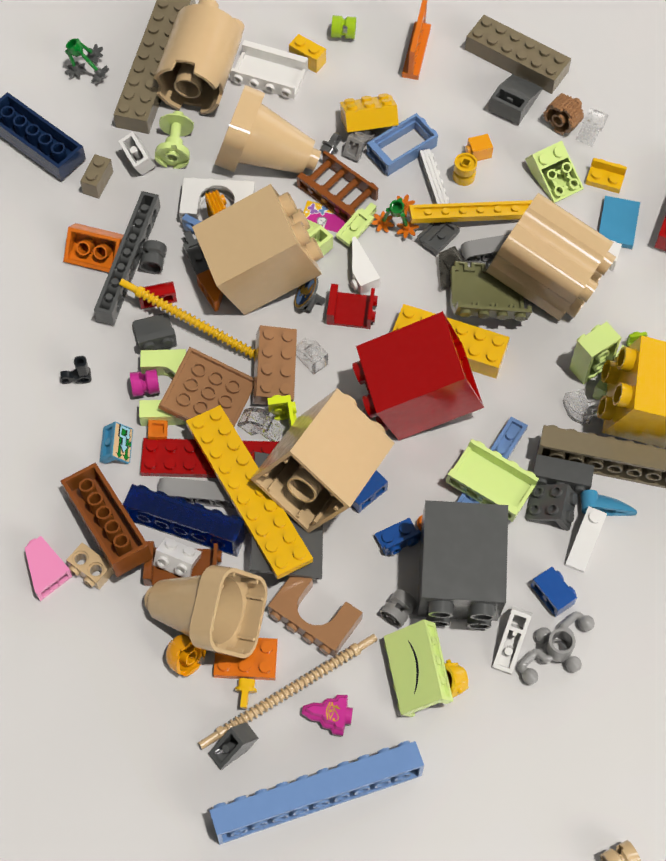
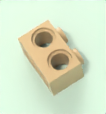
[66,543,114,590]

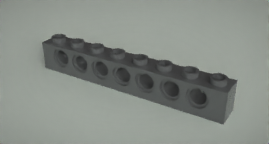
[94,191,161,325]

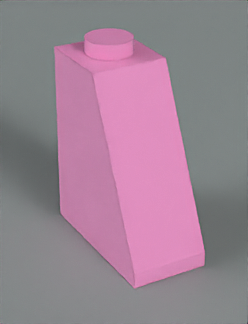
[25,536,72,601]

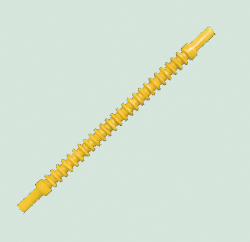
[119,278,255,361]

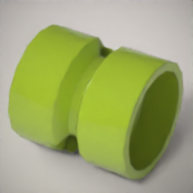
[331,15,356,39]

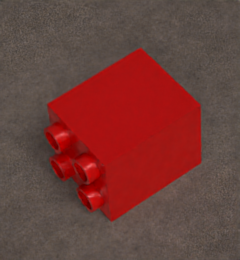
[352,311,484,440]

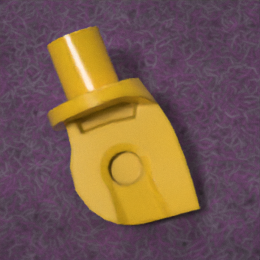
[235,678,257,709]

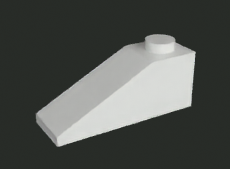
[350,236,380,295]
[565,506,607,573]
[493,606,532,674]

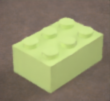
[569,322,622,385]

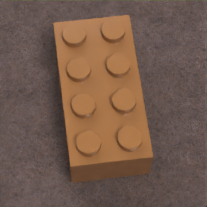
[252,325,297,405]

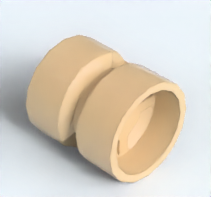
[600,840,641,861]

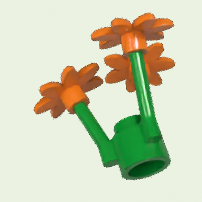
[371,194,419,238]

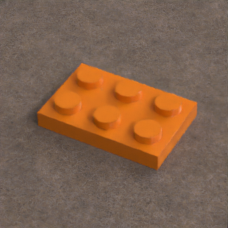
[213,638,278,681]

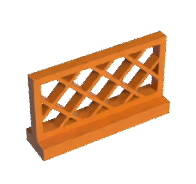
[402,0,431,80]

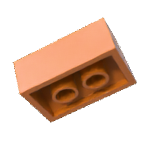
[63,223,124,273]

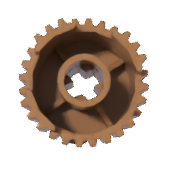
[543,93,584,135]

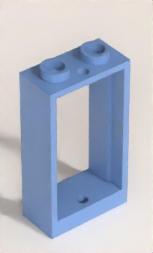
[366,113,438,176]

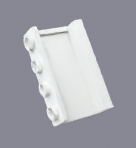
[230,40,308,99]

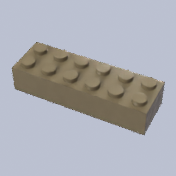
[465,15,571,94]

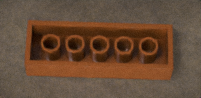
[61,462,153,577]

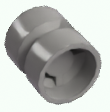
[380,589,418,628]

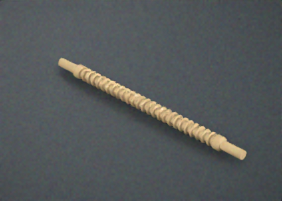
[198,634,378,750]

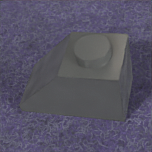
[208,722,259,770]

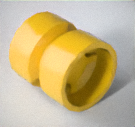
[452,153,477,186]

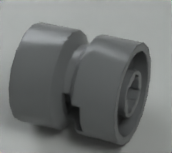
[139,240,167,274]

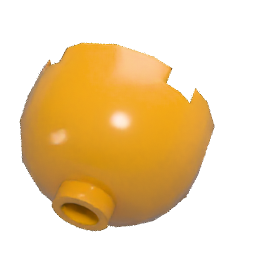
[166,634,206,676]

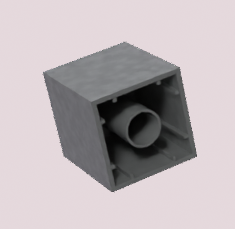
[417,500,508,629]

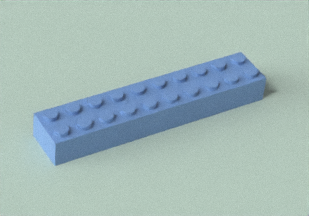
[209,741,424,845]

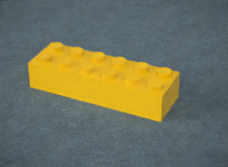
[393,304,510,379]

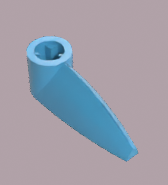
[580,490,637,516]

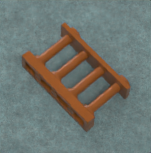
[297,151,379,222]

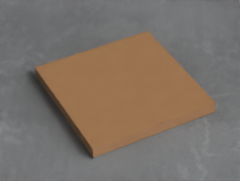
[158,347,254,427]

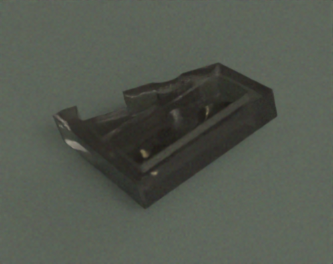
[438,246,465,290]

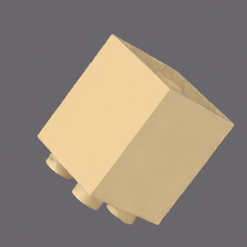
[192,184,324,315]
[251,388,395,533]

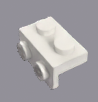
[154,537,202,577]

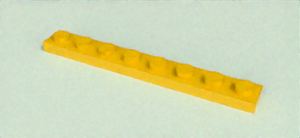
[408,200,533,224]

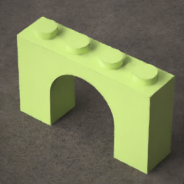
[139,349,186,426]

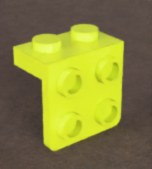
[267,395,297,427]

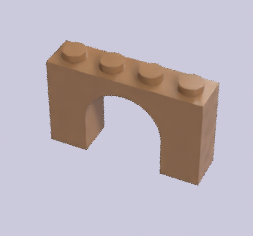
[268,576,363,657]

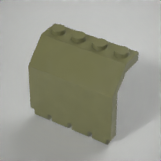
[450,261,532,321]

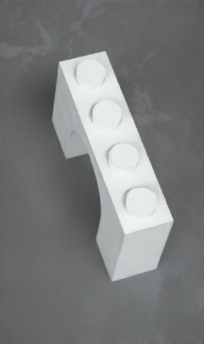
[179,177,255,223]

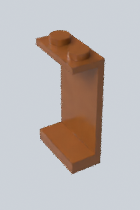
[143,541,222,586]

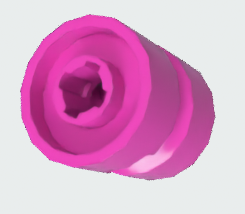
[130,369,160,397]

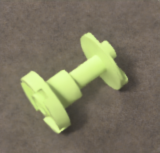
[155,111,194,169]

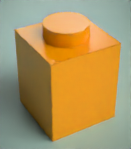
[465,134,493,161]

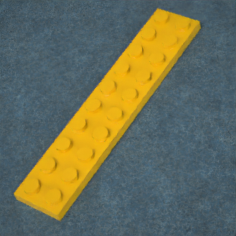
[186,405,313,580]

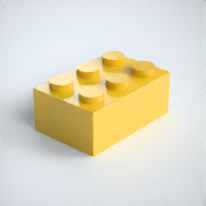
[340,93,399,133]

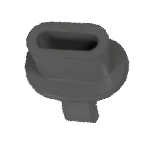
[320,132,343,154]

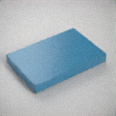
[599,196,640,249]

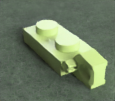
[336,203,377,247]

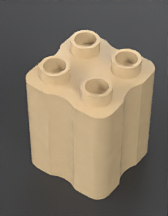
[486,193,616,321]

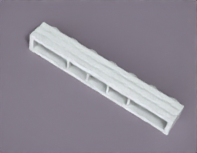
[419,149,449,204]

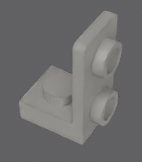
[342,129,376,161]

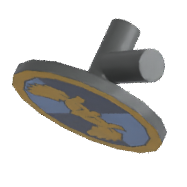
[294,277,326,312]

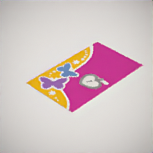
[303,201,346,232]

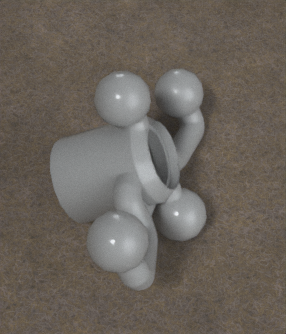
[518,612,595,684]

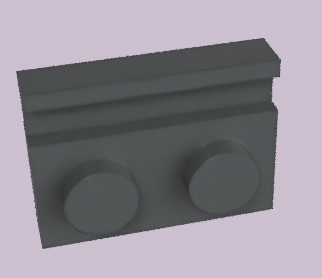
[417,222,460,255]

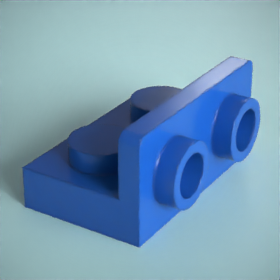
[374,518,421,556]

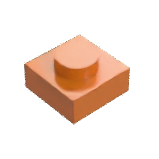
[148,420,168,440]

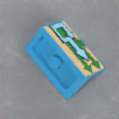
[100,421,133,464]

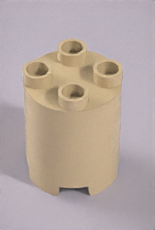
[153,0,245,114]

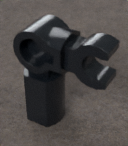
[60,356,92,384]

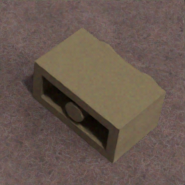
[80,154,113,199]

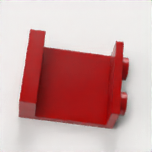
[327,284,378,329]

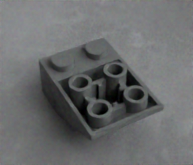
[489,74,543,125]

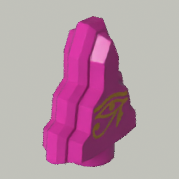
[302,695,353,736]

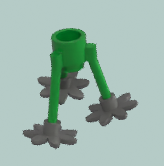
[65,38,109,82]

